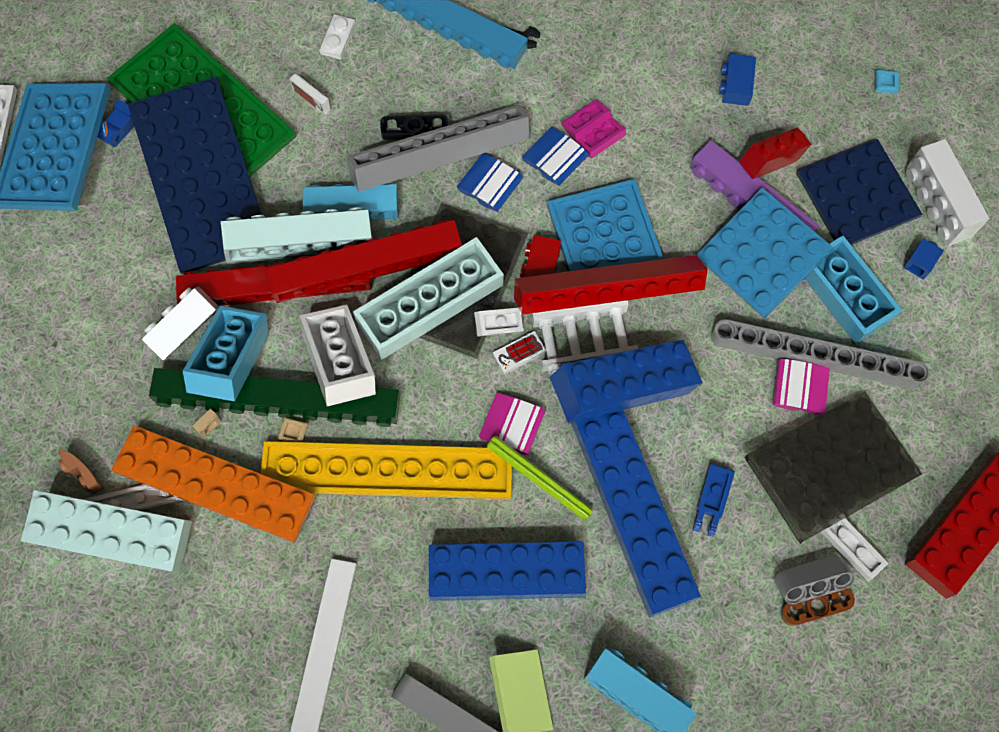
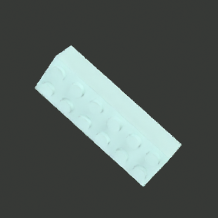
[221,207,371,262]
[353,237,504,360]
[21,490,192,572]

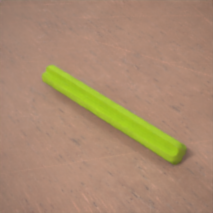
[487,436,593,520]

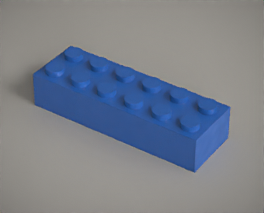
[550,339,703,423]
[429,542,586,601]

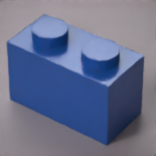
[719,53,756,106]

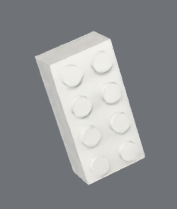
[906,139,990,246]
[300,305,376,406]

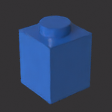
[903,238,944,280]

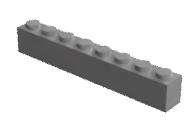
[347,104,529,192]

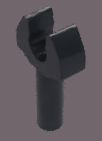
[506,26,540,49]

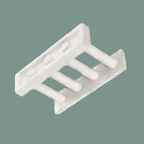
[532,300,639,374]

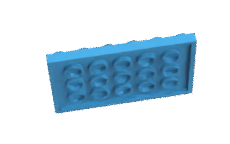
[0,83,111,211]

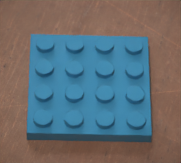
[547,179,664,272]
[697,188,833,319]

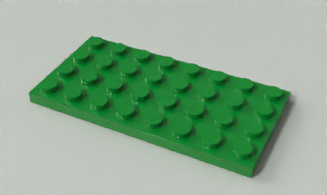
[107,23,297,177]

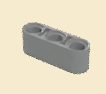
[774,555,855,604]

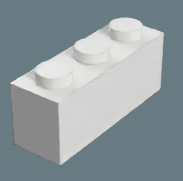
[142,286,219,360]

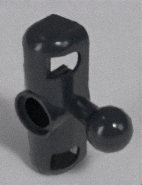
[380,114,448,141]

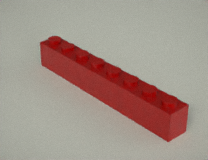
[266,220,462,303]
[514,255,708,315]
[176,262,371,306]

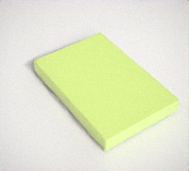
[489,649,554,732]

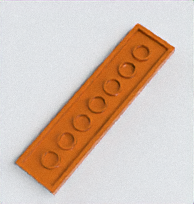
[111,425,316,543]

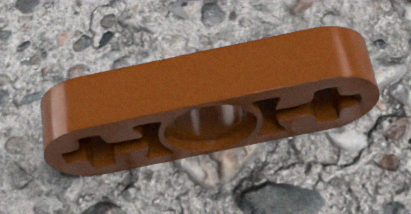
[781,589,855,626]

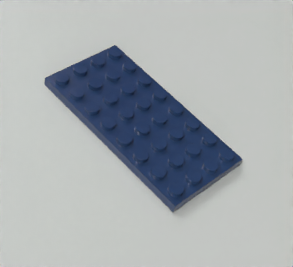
[128,77,262,274]

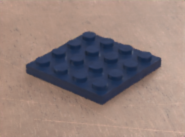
[796,139,922,245]

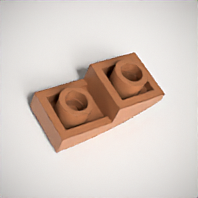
[58,449,104,493]

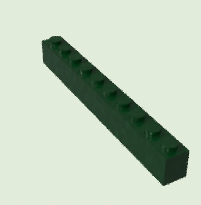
[149,368,400,427]

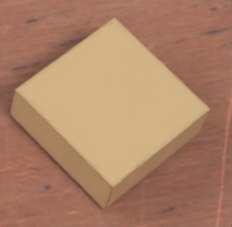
[192,409,221,438]
[277,417,309,442]

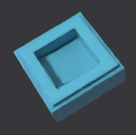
[875,70,899,94]

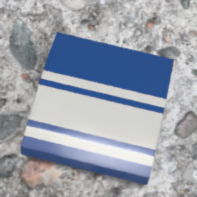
[522,127,589,186]
[457,153,523,212]

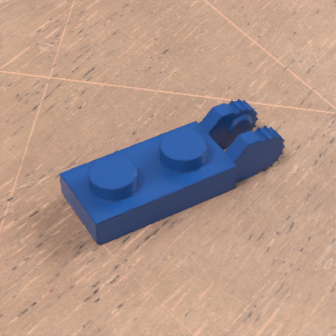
[693,463,735,537]

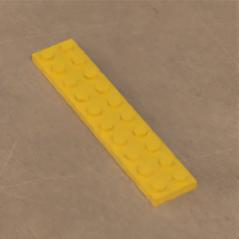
[261,441,512,500]

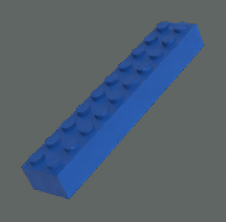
[571,410,701,618]

